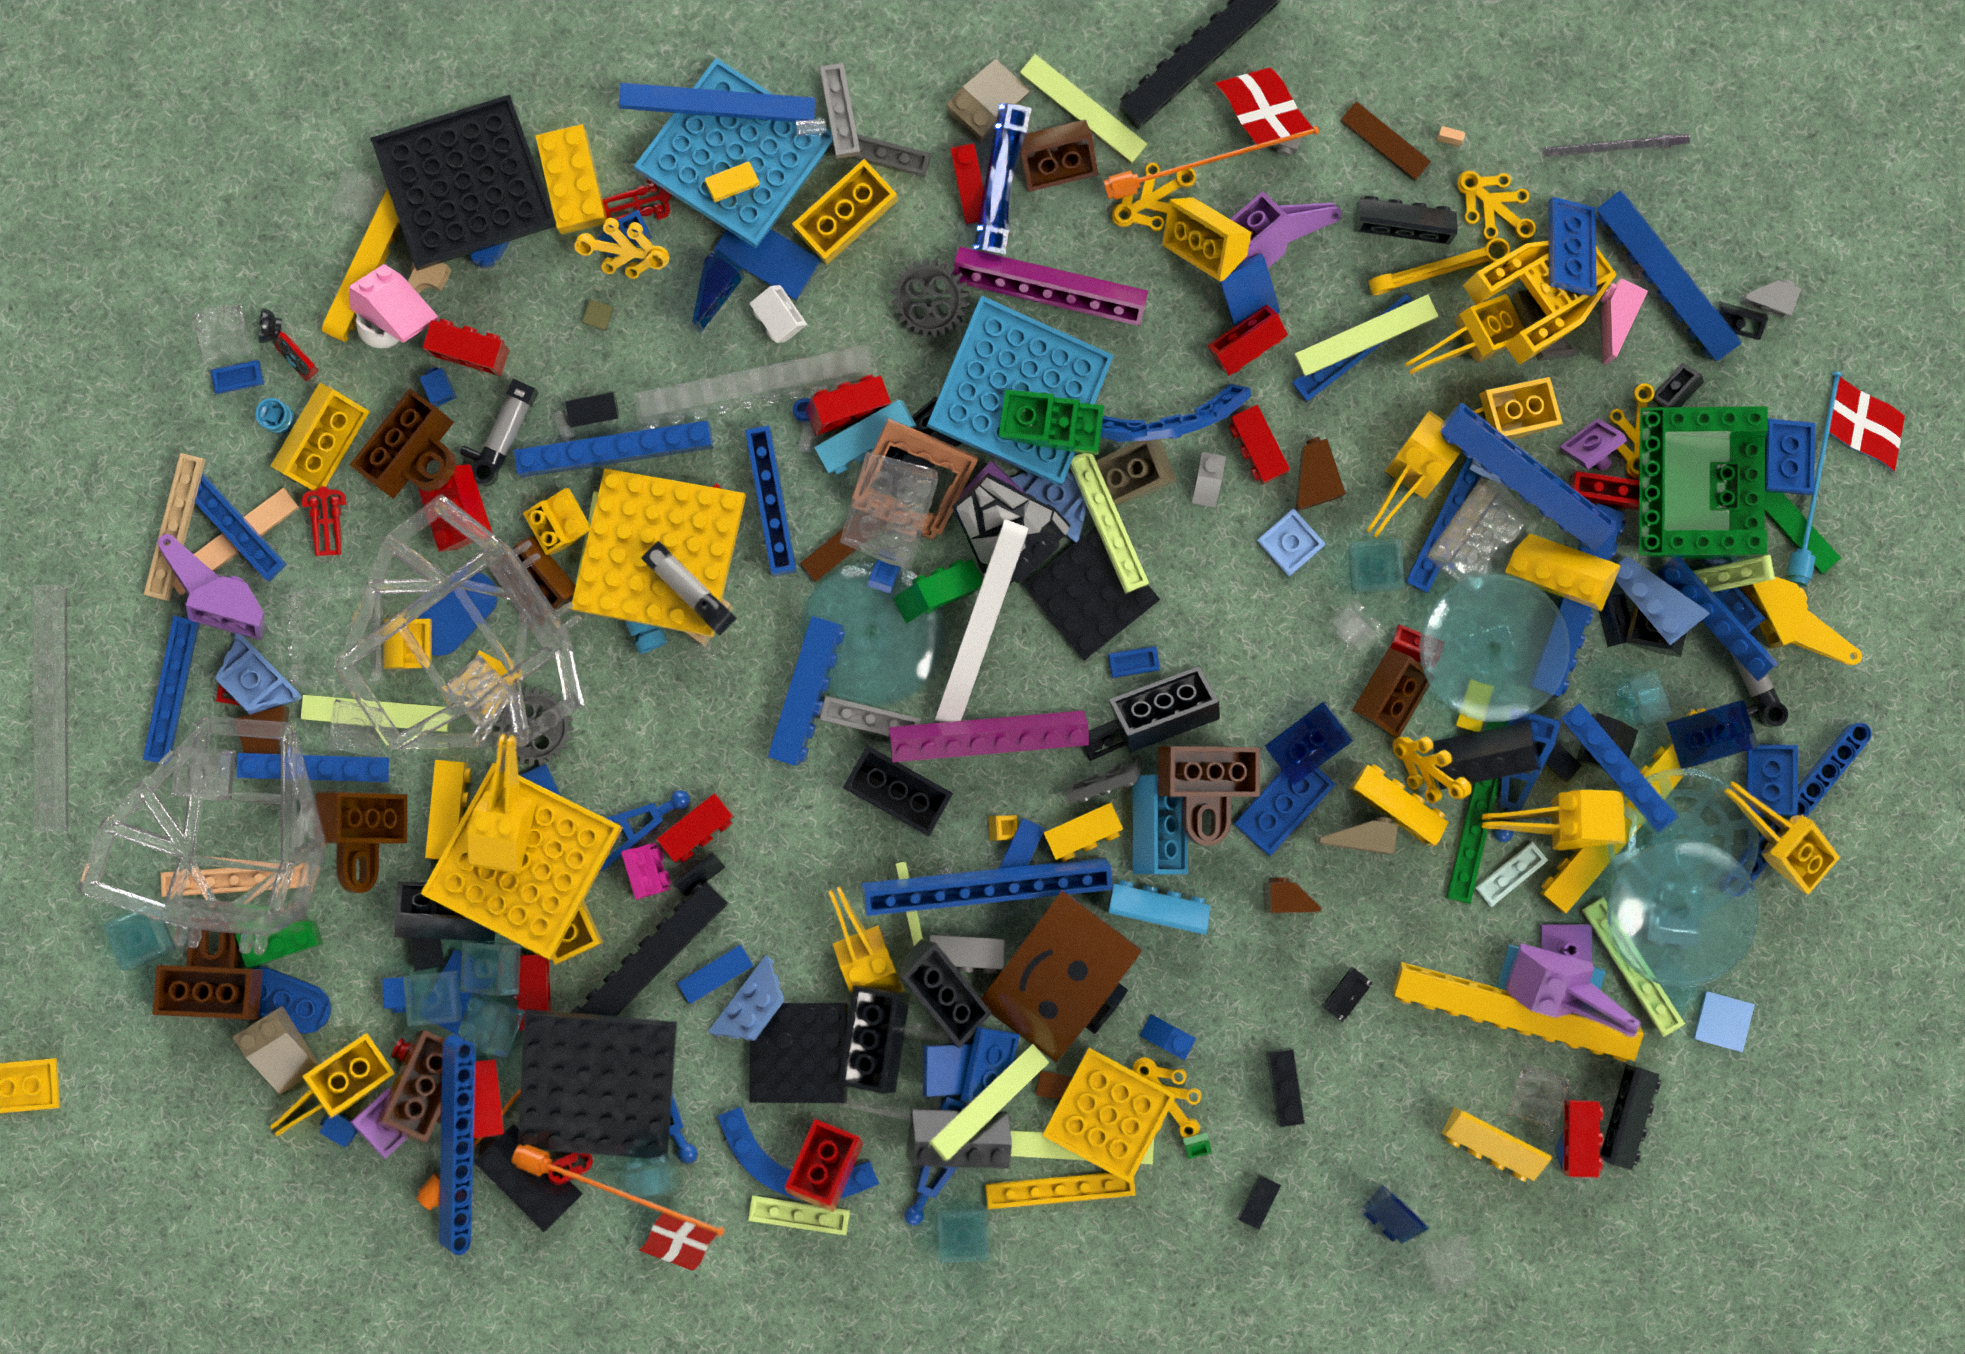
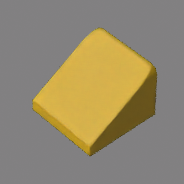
[988,815,1018,841]

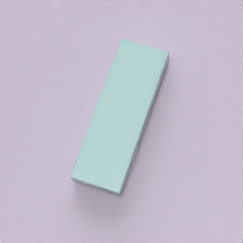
[1475,841,1548,907]

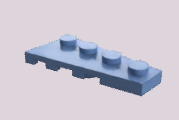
[1615,556,1710,645]

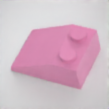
[349,264,438,343]
[1600,278,1648,365]

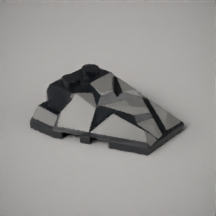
[952,473,1071,586]

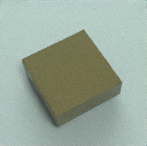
[582,299,614,331]

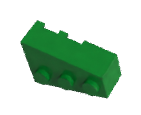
[893,559,983,624]
[232,921,323,969]

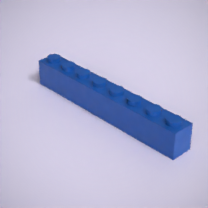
[1597,190,1742,362]
[1440,402,1616,551]
[514,420,714,478]
[1528,503,1626,698]

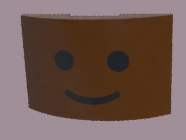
[981,890,1142,1062]

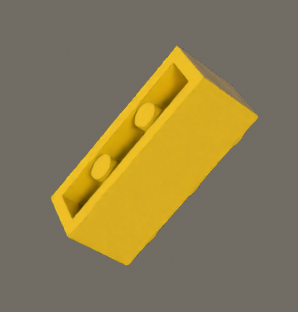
[1043,803,1123,862]

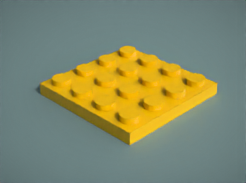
[1042,1047,1177,1183]

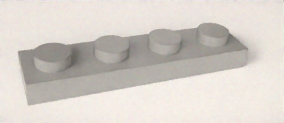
[820,63,860,159]
[820,696,921,737]

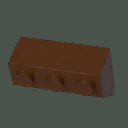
[1015,119,1099,192]
[491,536,576,628]
[1352,648,1435,738]
[1263,878,1322,913]

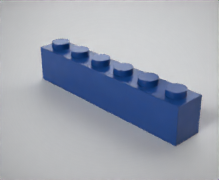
[745,425,797,577]
[768,616,845,766]

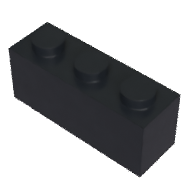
[1266,1048,1305,1127]

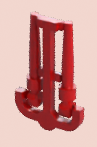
[602,178,671,220]
[302,486,347,556]

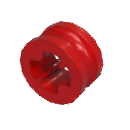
[391,1038,412,1063]

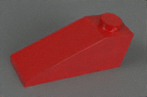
[950,143,990,225]

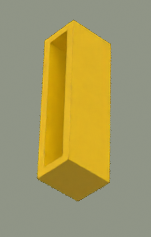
[425,760,472,859]

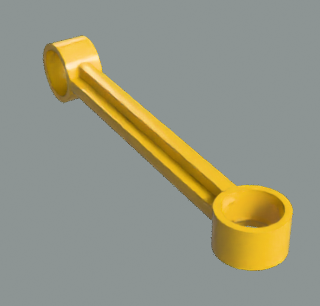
[1368,238,1510,296]

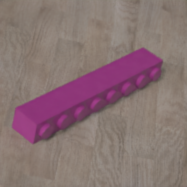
[953,246,1148,326]
[889,710,1089,762]

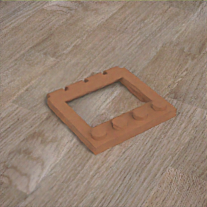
[852,418,978,540]

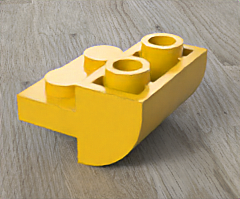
[523,488,590,555]
[383,618,432,670]

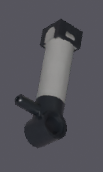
[460,378,538,487]
[641,541,737,636]
[1723,631,1788,728]

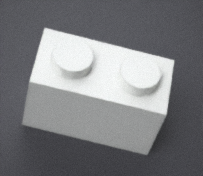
[749,285,807,343]

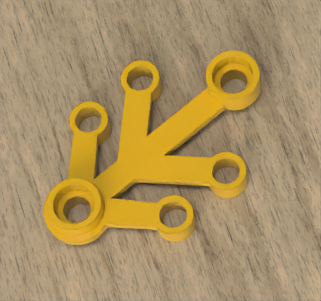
[1112,163,1196,231]
[1457,171,1536,240]
[574,218,670,279]
[1609,383,1654,479]
[1393,736,1471,803]
[1132,1057,1202,1138]

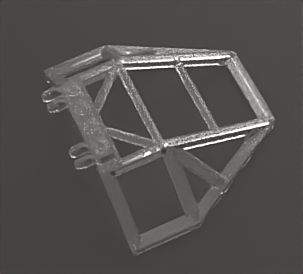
[334,495,584,750]
[77,716,326,955]

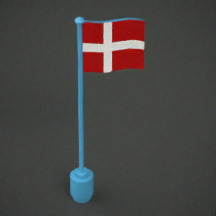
[1787,371,1905,587]

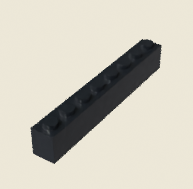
[1119,0,1281,130]
[570,882,729,1017]

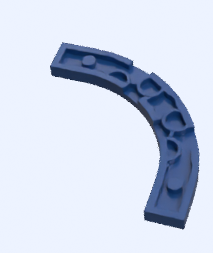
[1101,384,1251,442]
[718,1106,879,1199]

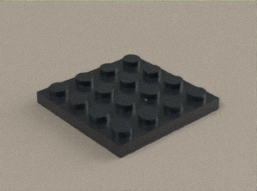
[1023,527,1160,661]
[749,1003,848,1103]

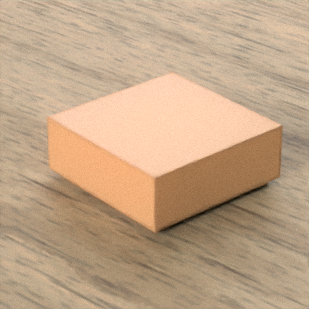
[1436,126,1465,147]

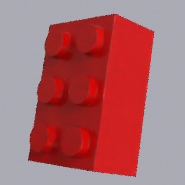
[423,319,510,377]
[806,374,891,436]
[418,464,493,552]
[784,1119,863,1212]

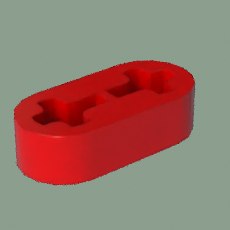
[547,1153,593,1185]

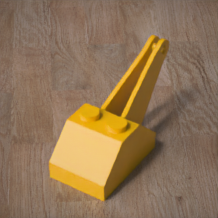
[1405,294,1525,375]
[1474,377,1563,440]
[1366,410,1462,538]
[1740,576,1862,666]
[468,734,537,874]
[1724,782,1840,895]
[1482,790,1625,851]
[829,887,906,995]
[270,1033,395,1137]

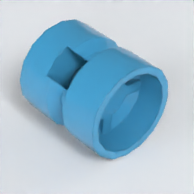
[255,398,295,434]
[625,621,668,654]

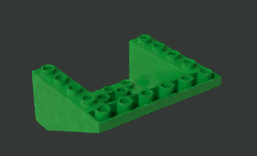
[1639,406,1768,561]

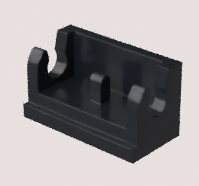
[565,392,619,428]
[1322,967,1373,1023]

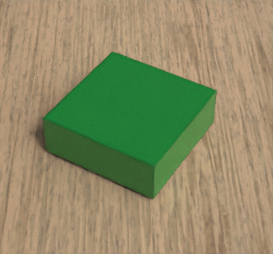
[1183,1132,1212,1159]

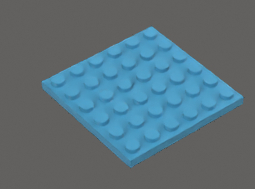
[634,58,833,248]
[926,295,1114,486]

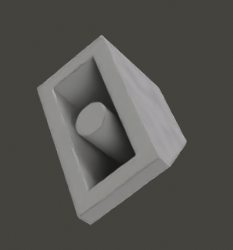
[1740,279,1801,320]
[1192,452,1226,508]

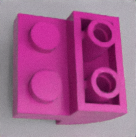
[621,843,671,900]

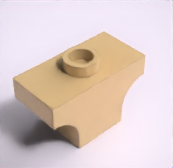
[408,262,451,294]

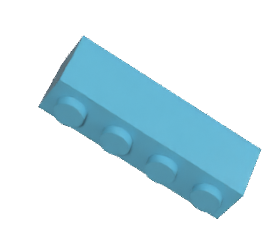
[815,400,917,475]

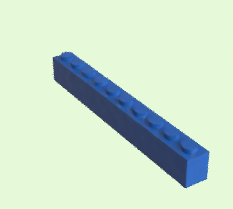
[862,858,1112,916]

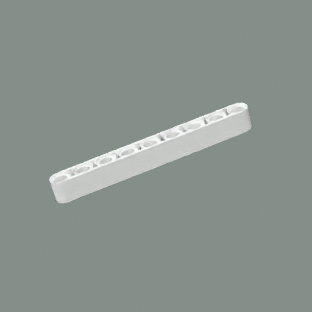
[934,519,1029,723]

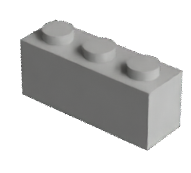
[930,935,1005,974]

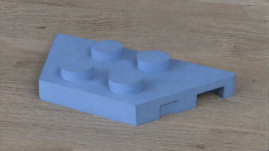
[1010,471,1087,543]
[215,634,302,715]
[709,955,785,1041]

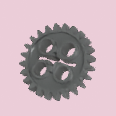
[891,258,970,338]
[493,686,574,766]

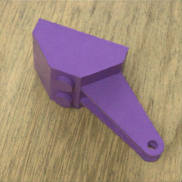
[1230,191,1342,268]
[158,534,266,640]
[1505,943,1640,1037]

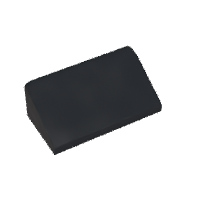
[1717,301,1768,340]
[1653,363,1704,408]
[1599,594,1631,647]
[1083,720,1126,761]
[1536,741,1582,783]
[674,853,725,896]
[409,938,445,971]
[1237,1174,1281,1230]

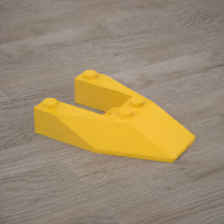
[1463,241,1617,365]

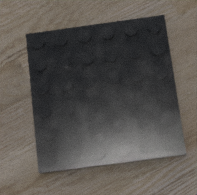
[370,94,556,271]
[518,1009,677,1160]

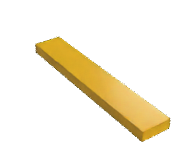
[985,1172,1136,1209]

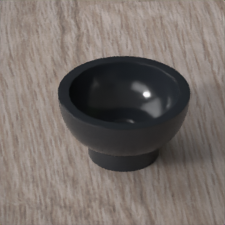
[258,308,282,343]

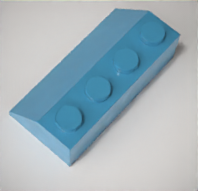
[1133,775,1188,874]
[1107,880,1211,935]

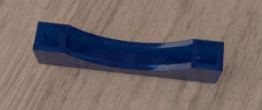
[974,103,1031,254]

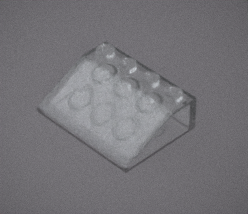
[840,452,938,569]
[1426,476,1538,602]

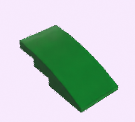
[999,389,1105,455]

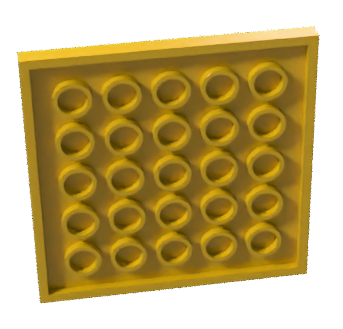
[570,468,746,637]
[421,763,623,960]

